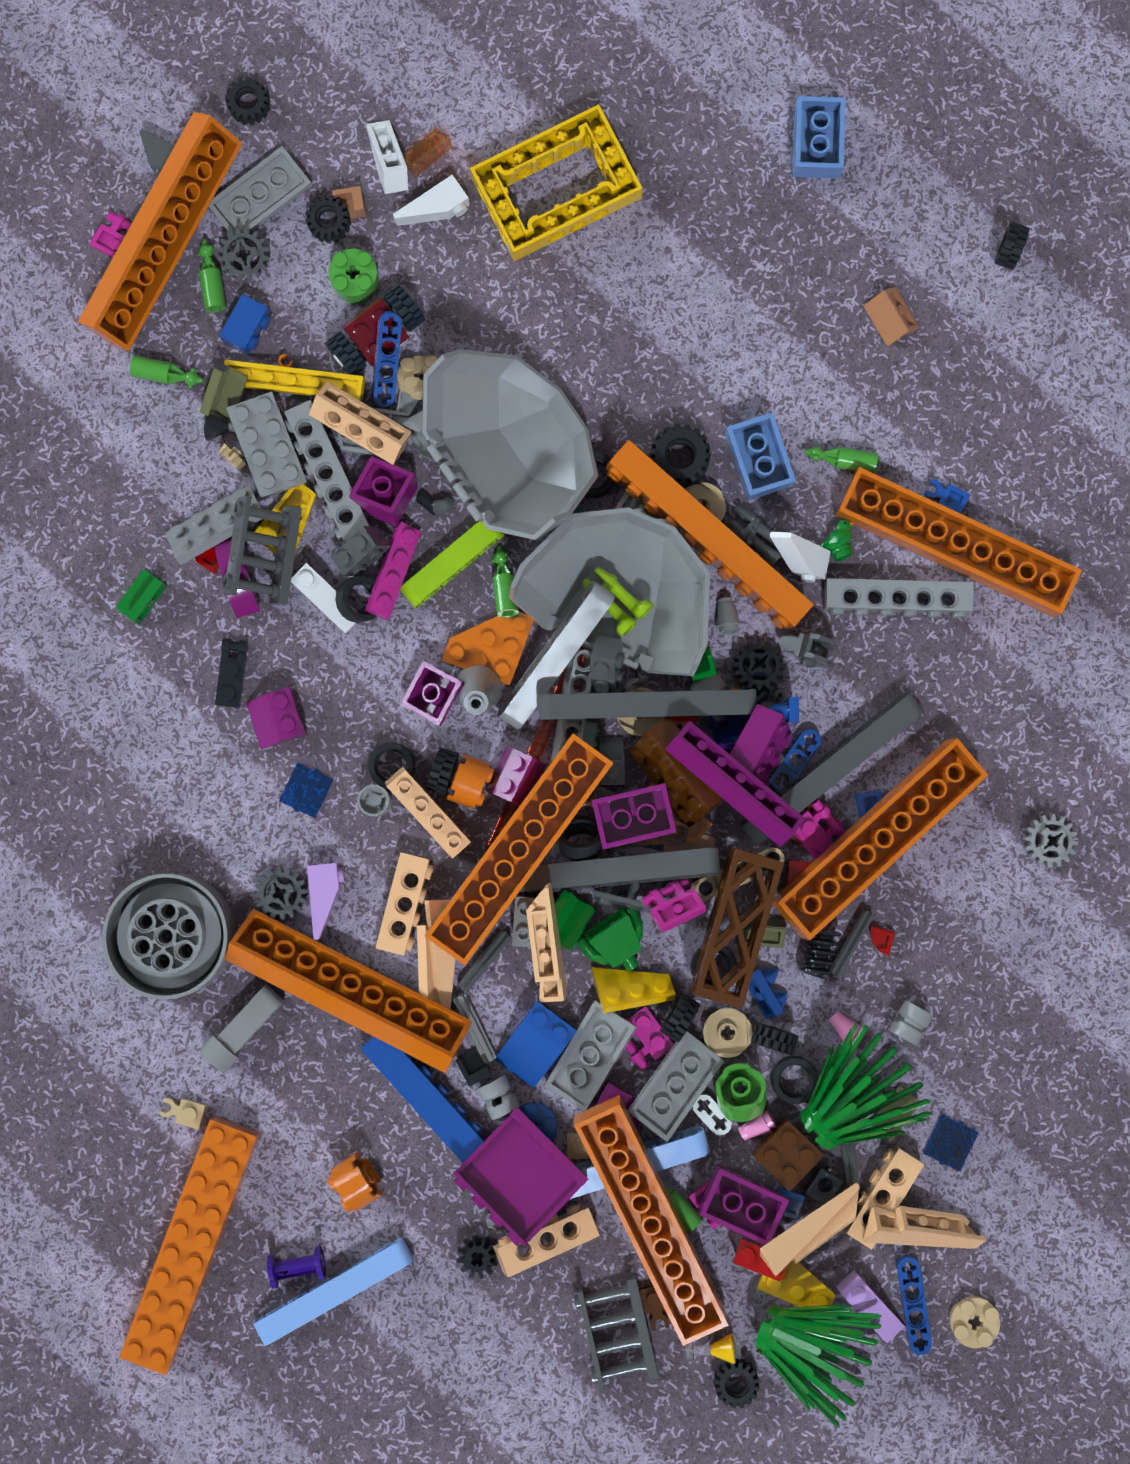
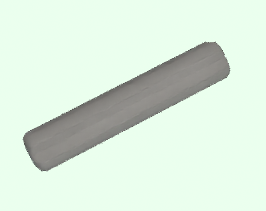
[453,994,496,1063]

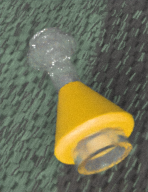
[685,1333,742,1364]

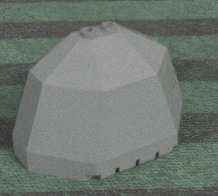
[423,349,598,540]
[509,507,710,676]

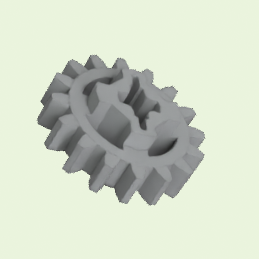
[1023,814,1078,868]

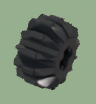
[457,1235,498,1279]

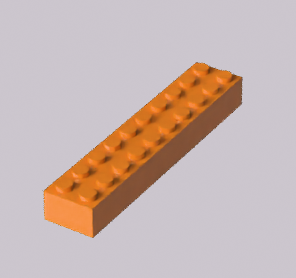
[78,112,243,352]
[605,440,814,630]
[835,467,1082,618]
[425,733,613,965]
[772,738,988,940]
[225,909,472,1073]
[574,1095,729,1346]
[119,1115,261,1376]

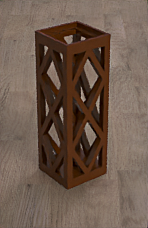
[690,847,784,1009]

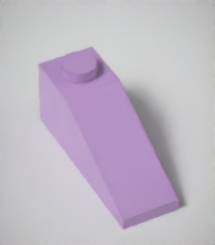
[307,863,345,940]
[836,1270,905,1343]

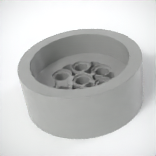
[102,873,236,1000]

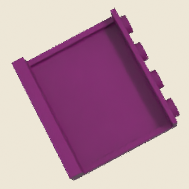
[453,1107,589,1247]

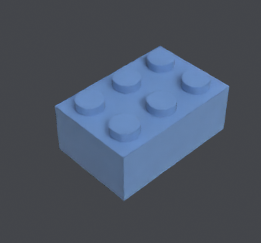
[792,96,846,179]
[724,412,796,501]

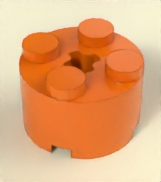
[446,753,494,809]
[327,1152,384,1212]

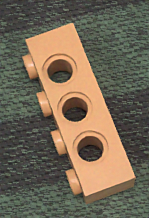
[309,382,412,465]
[385,767,471,859]
[376,852,434,956]
[843,1145,925,1250]
[493,1204,600,1278]

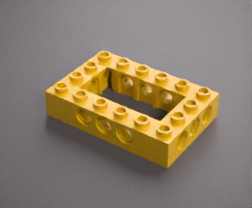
[470,104,643,262]

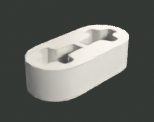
[692,1093,732,1135]

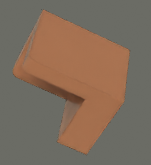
[332,186,367,219]

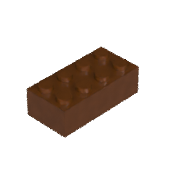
[630,717,724,828]

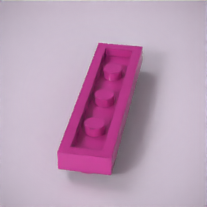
[365,521,421,620]

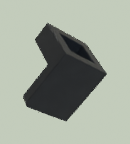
[456,1048,492,1087]

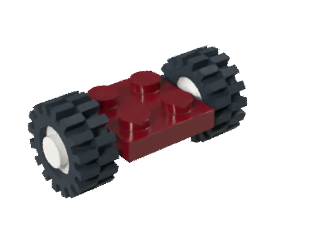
[325,285,426,375]

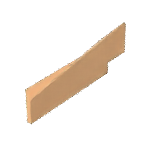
[526,883,567,1003]
[417,899,456,1009]
[760,1182,859,1277]
[864,1206,986,1249]

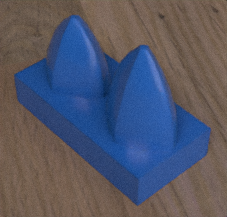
[769,697,799,726]
[749,967,788,1019]

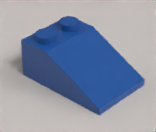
[494,999,577,1088]

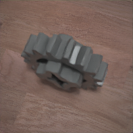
[217,228,270,281]
[254,867,309,920]

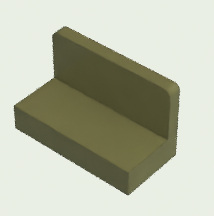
[199,364,248,419]

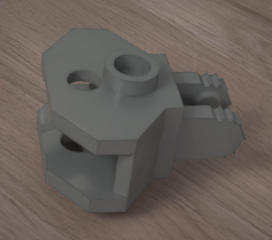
[779,631,838,668]

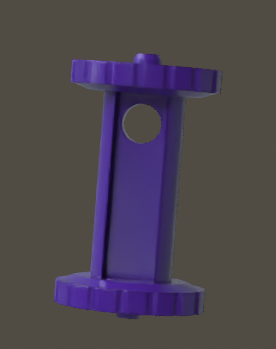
[267,1246,326,1289]

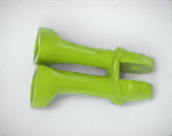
[582,566,654,637]

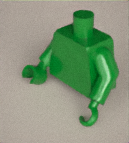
[577,890,643,971]

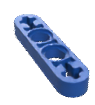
[372,311,402,407]
[767,729,821,794]
[896,1255,932,1355]

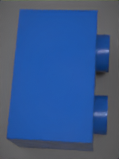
[219,294,271,355]

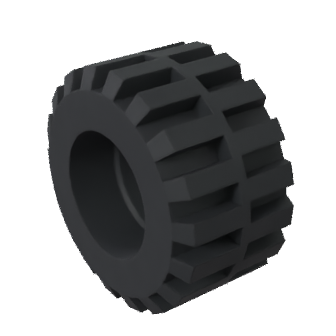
[649,424,711,489]

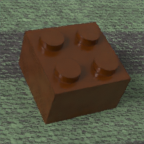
[751,1117,824,1192]

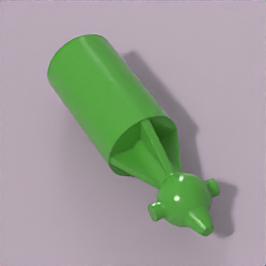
[198,239,226,312]
[130,355,204,388]
[804,446,878,473]
[492,546,519,618]
[664,1185,704,1233]

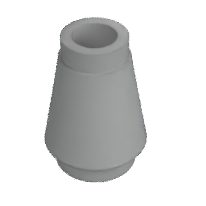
[716,597,740,635]

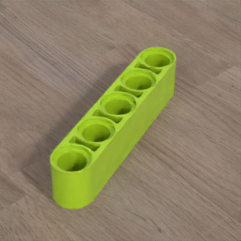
[400,520,505,609]

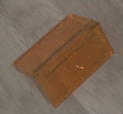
[403,128,452,178]

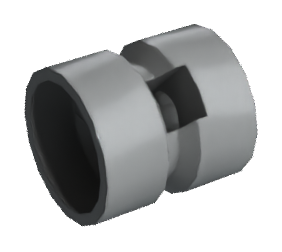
[357,784,392,817]
[889,1000,933,1046]
[477,1074,520,1120]

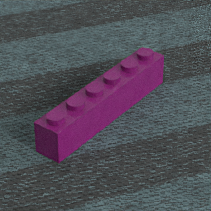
[665,721,805,847]

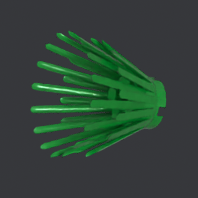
[801,1023,932,1150]
[755,1304,882,1428]

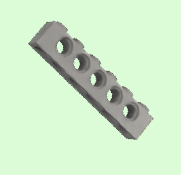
[284,400,370,543]
[824,578,974,618]

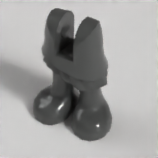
[724,506,782,568]

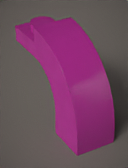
[215,537,260,618]

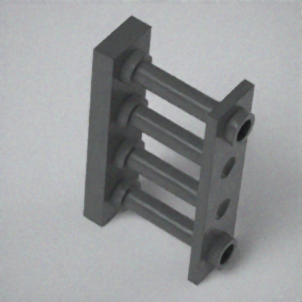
[222,496,302,605]
[593,844,693,924]
[574,1274,659,1392]

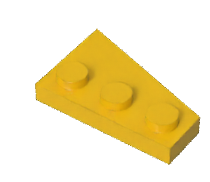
[255,484,317,555]
[591,967,676,1013]
[757,1260,835,1307]

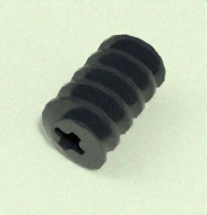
[799,928,841,979]

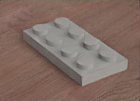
[209,146,312,241]
[226,392,307,500]
[165,485,261,565]
[545,1000,638,1111]
[627,1031,724,1142]

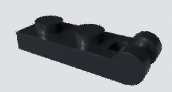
[215,638,249,708]

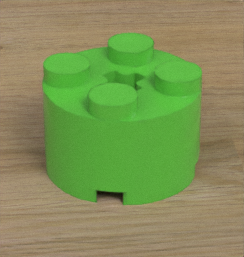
[329,249,380,304]
[716,1063,766,1122]

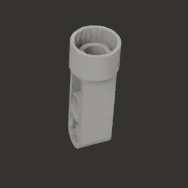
[199,984,285,1074]

